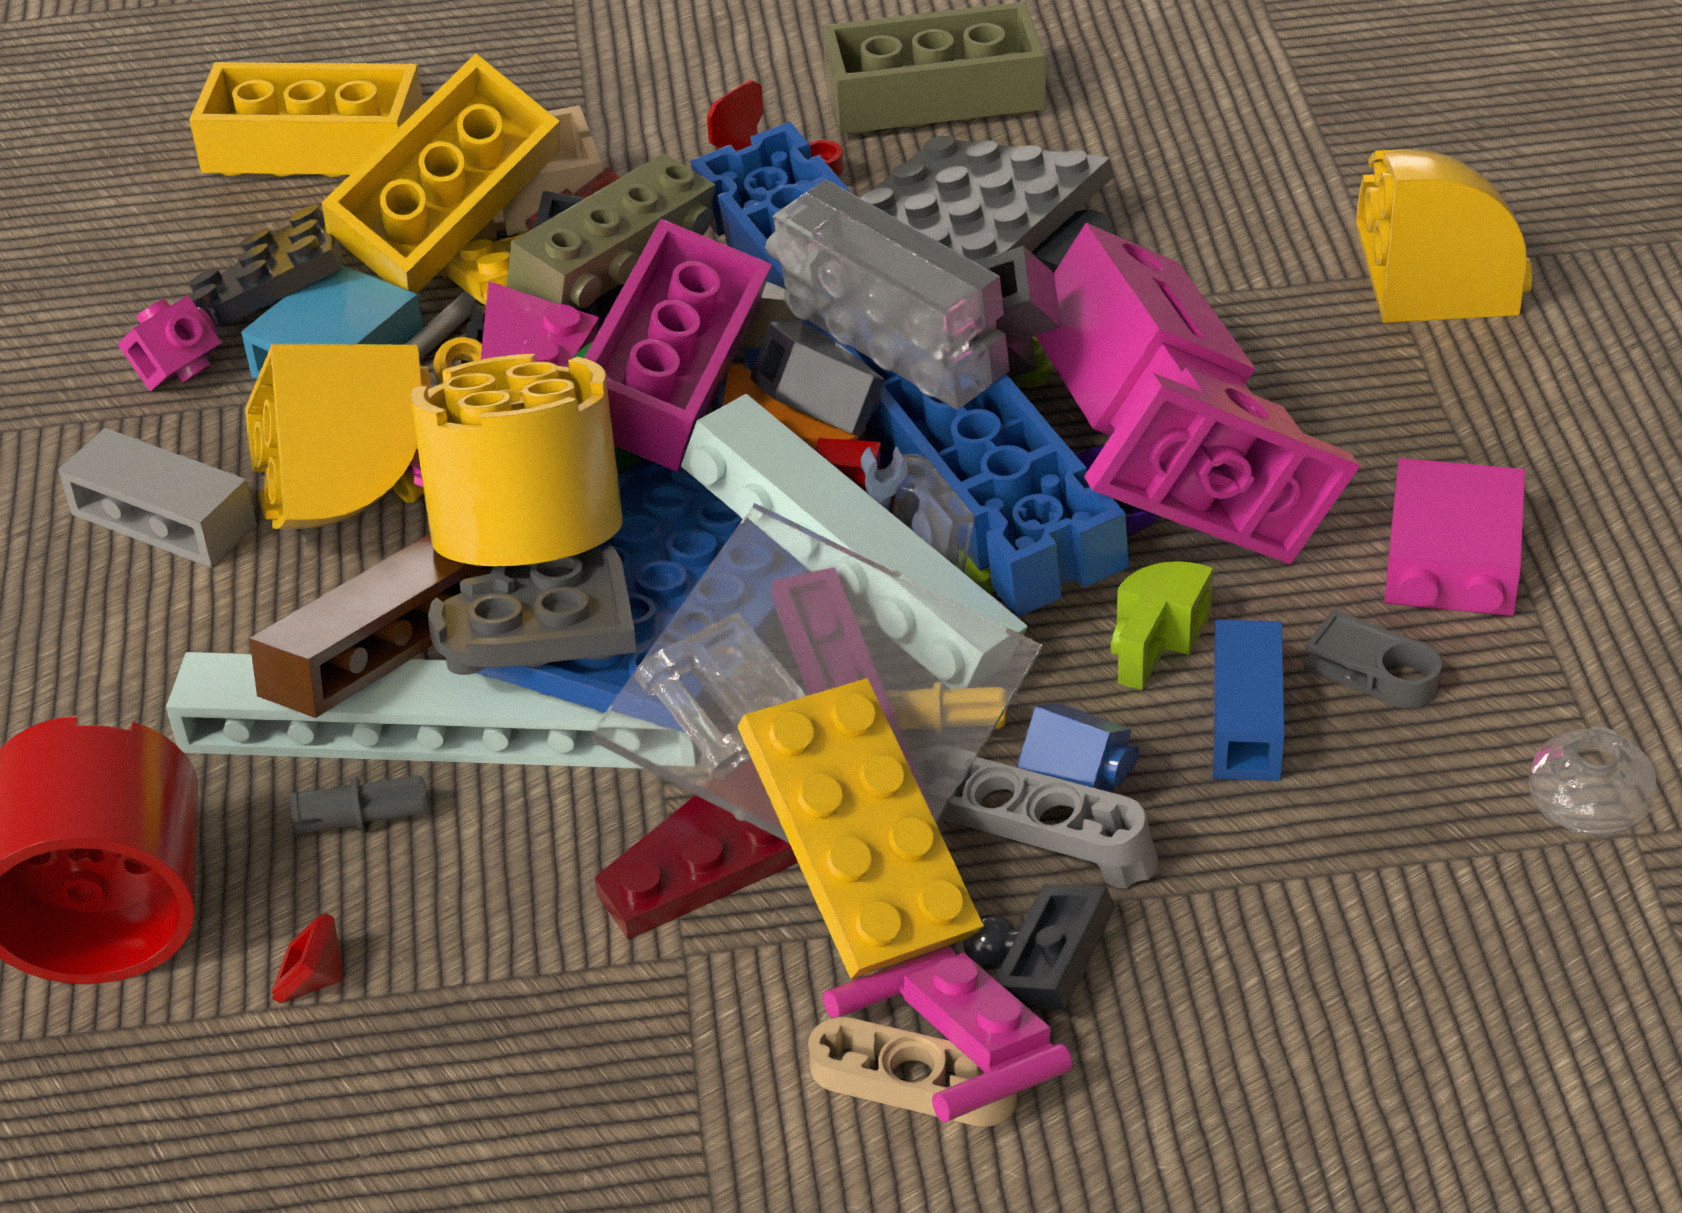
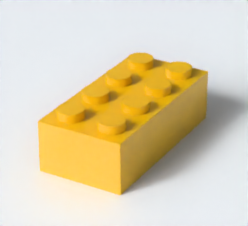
[322,54,560,294]
[189,62,424,177]

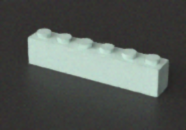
[681,394,1028,693]

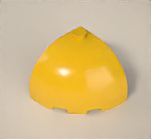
[1355,149,1532,323]
[245,344,430,529]

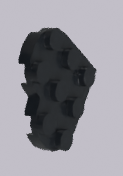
[189,204,343,327]

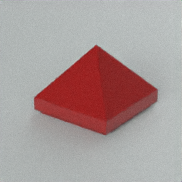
[271,912,343,1004]

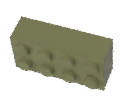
[822,1,1046,134]

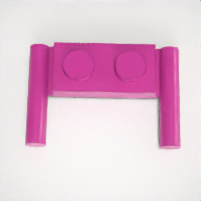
[823,946,1072,1122]

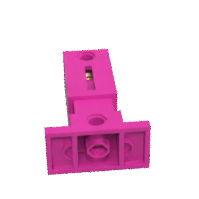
[1035,223,1360,565]

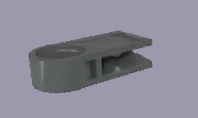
[1303,609,1442,708]

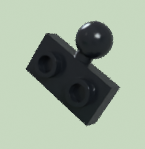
[963,884,1115,1010]

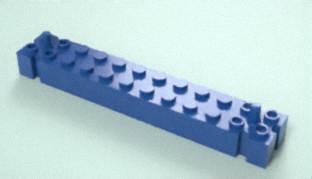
[690,121,1129,617]

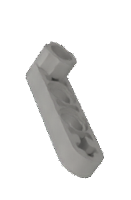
[911,749,1159,889]

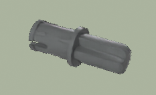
[290,775,429,835]

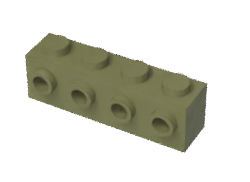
[506,153,715,310]

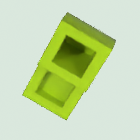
[1111,561,1213,690]

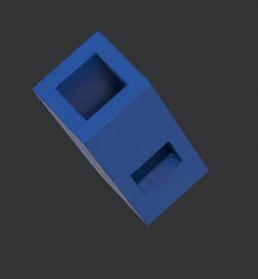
[1213,619,1284,781]

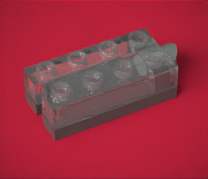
[765,179,1010,410]

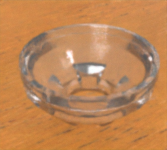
[1528,726,1656,835]

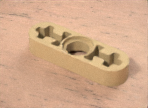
[808,1017,1017,1127]

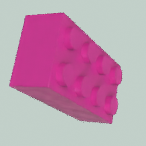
[584,219,772,471]

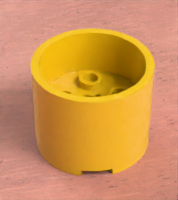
[411,354,623,566]

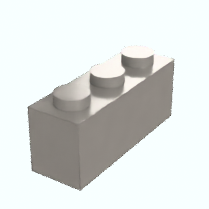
[58,428,257,568]

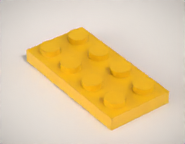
[737,678,984,979]

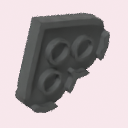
[428,545,636,675]

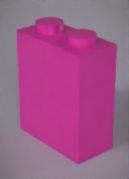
[1384,458,1525,616]

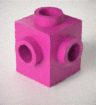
[117,295,221,392]

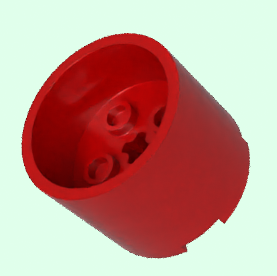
[0,715,199,984]

